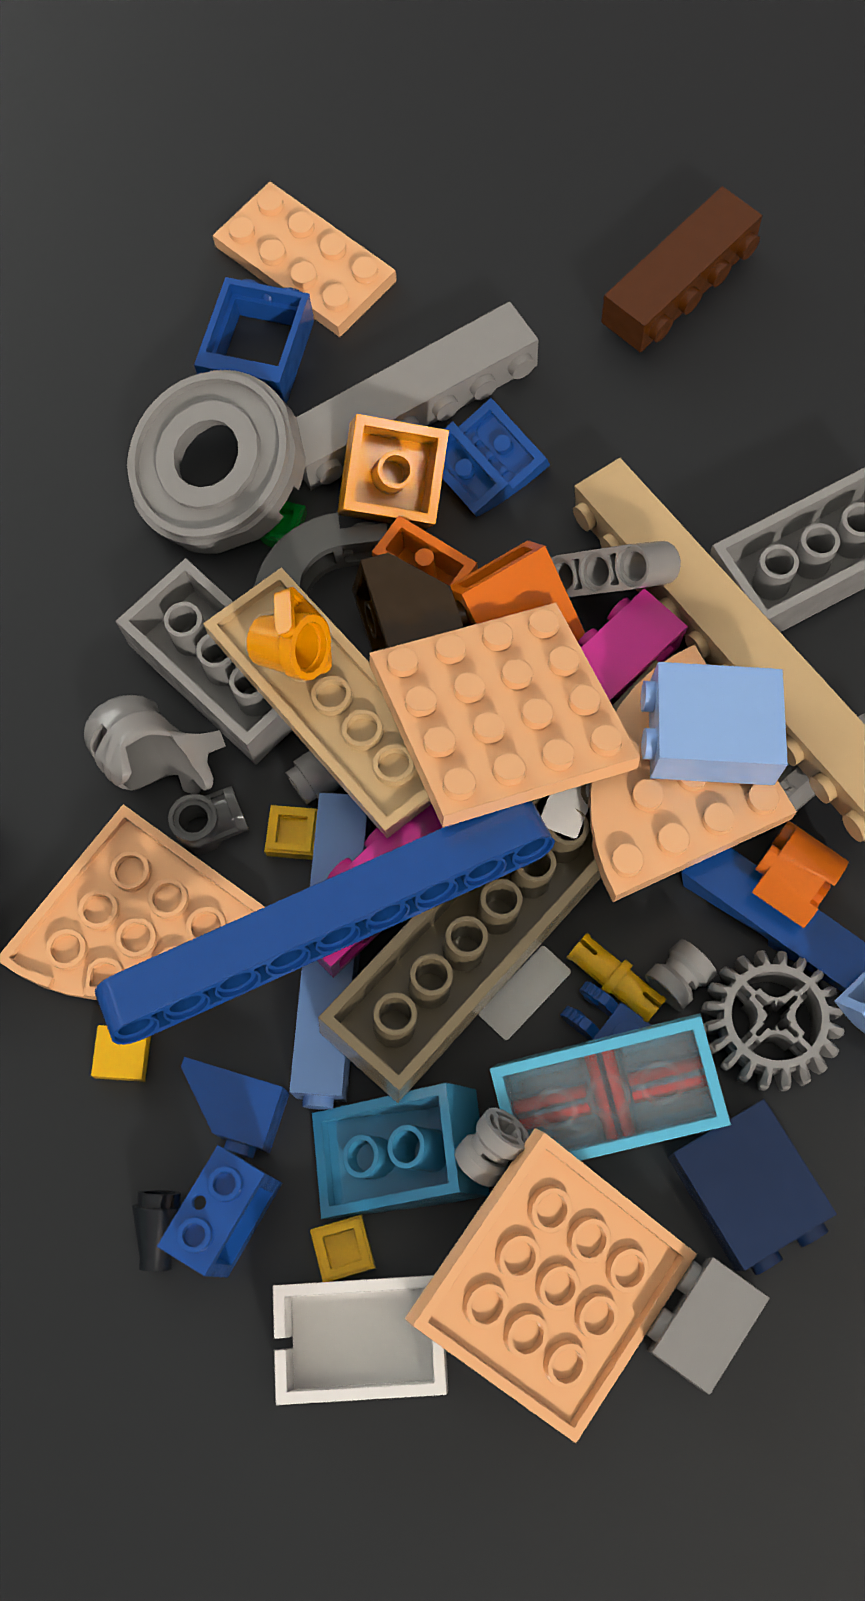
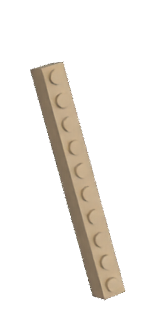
[573,458,865,842]

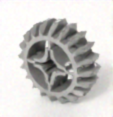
[701,950,844,1091]

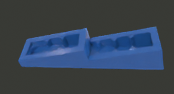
[681,848,865,992]

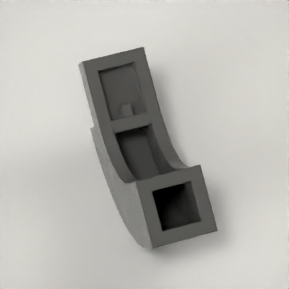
[254,512,387,595]

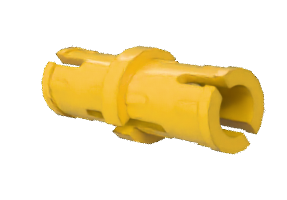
[567,933,667,1023]

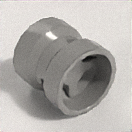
[645,939,717,1011]
[455,1107,529,1187]

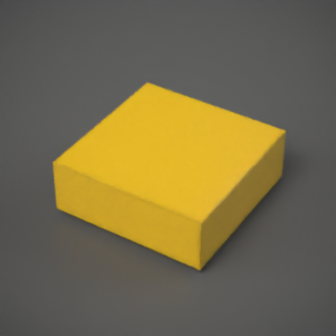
[264,805,318,860]
[91,1025,151,1082]
[310,1215,376,1282]

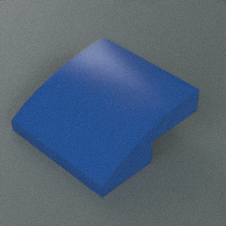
[442,398,550,517]

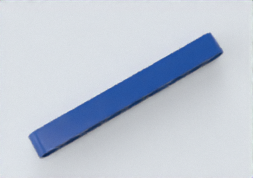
[95,801,555,1045]

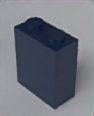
[667,1099,837,1276]

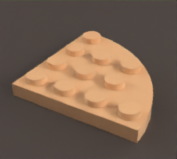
[588,644,797,902]
[0,804,265,1000]

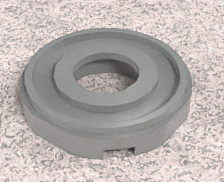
[127,370,306,554]

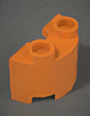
[752,821,849,928]

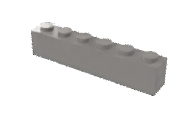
[296,301,539,490]

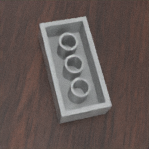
[710,467,865,632]
[116,558,292,765]

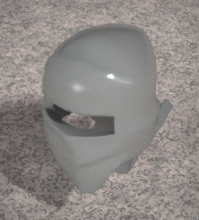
[84,695,226,794]

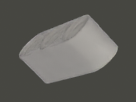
[551,541,681,597]

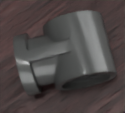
[168,785,249,855]

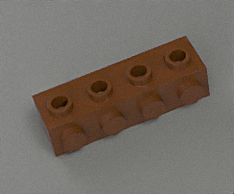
[601,186,763,353]

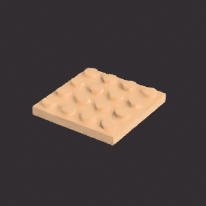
[369,603,640,828]
[405,1128,697,1443]

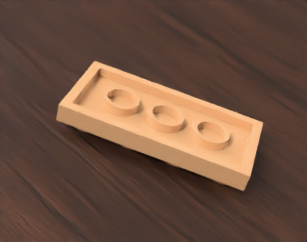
[212,182,397,337]

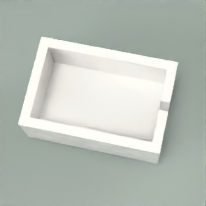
[273,1275,449,1405]

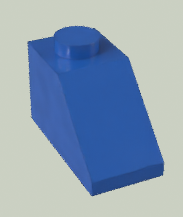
[181,1057,290,1159]

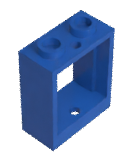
[194,277,314,404]
[157,1145,283,1278]

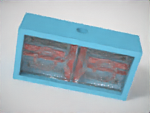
[490,1013,731,1161]

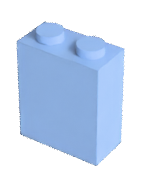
[641,662,788,785]

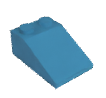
[312,1083,490,1219]

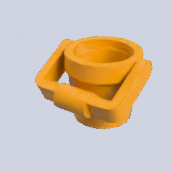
[247,587,332,681]

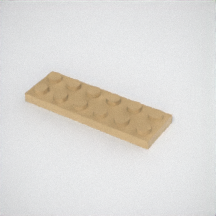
[203,567,432,838]

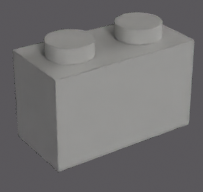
[646,1257,770,1395]

